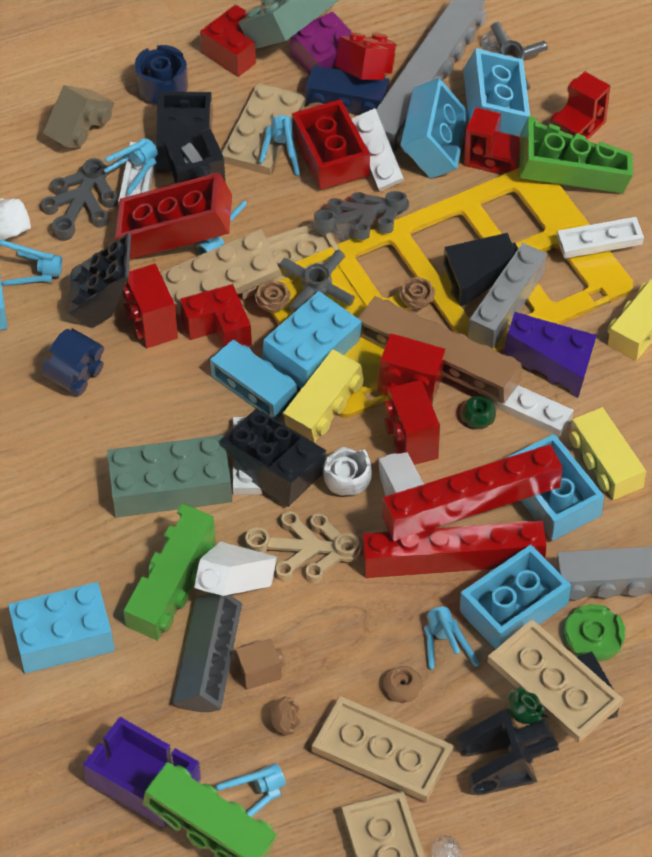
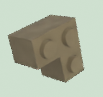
[43,85,115,149]

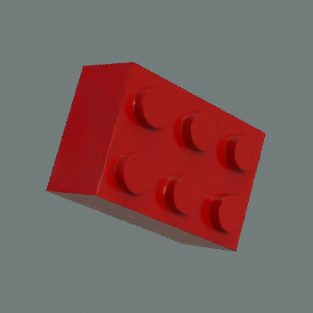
[292,99,370,190]

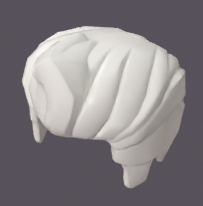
[0,198,31,240]
[323,446,372,496]

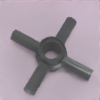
[491,22,548,91]
[280,250,355,313]

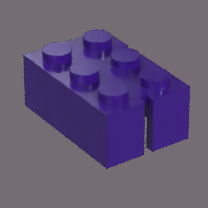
[83,717,201,828]

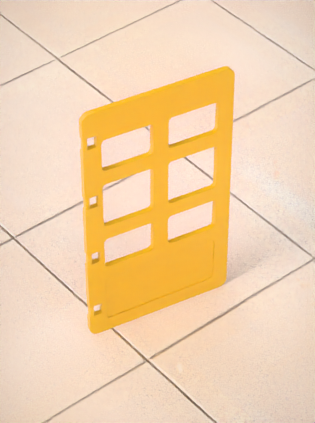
[256,168,633,418]

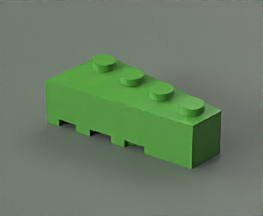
[520,116,633,194]
[124,503,216,641]
[143,762,277,857]

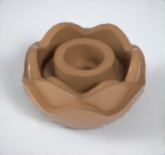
[400,277,435,309]
[255,280,290,312]
[383,666,422,703]
[271,696,300,735]

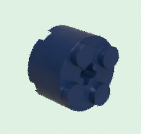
[135,45,188,104]
[42,328,104,396]

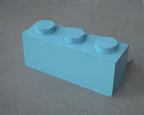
[210,339,297,420]

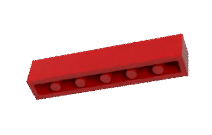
[382,444,563,541]
[363,521,547,578]

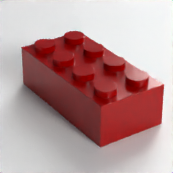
[115,172,232,259]

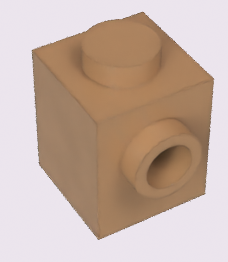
[236,638,285,690]

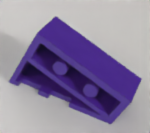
[503,312,597,398]

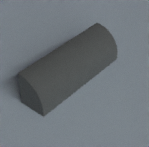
[173,593,242,712]

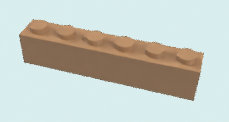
[358,296,522,404]

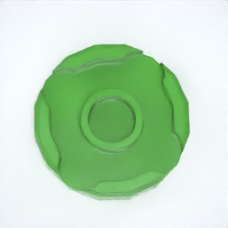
[564,604,625,662]

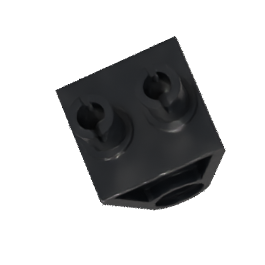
[164,128,226,184]
[455,709,560,795]

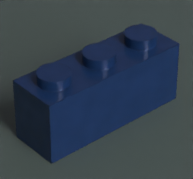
[305,65,389,115]

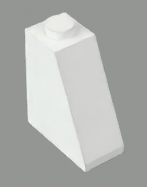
[379,452,424,496]
[194,541,277,596]

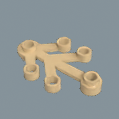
[245,511,362,584]

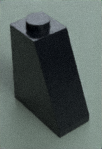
[443,233,518,306]

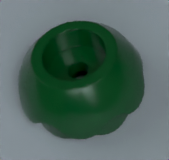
[460,396,496,429]
[507,687,544,724]

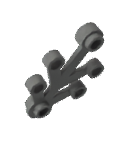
[41,158,118,241]
[314,191,409,240]

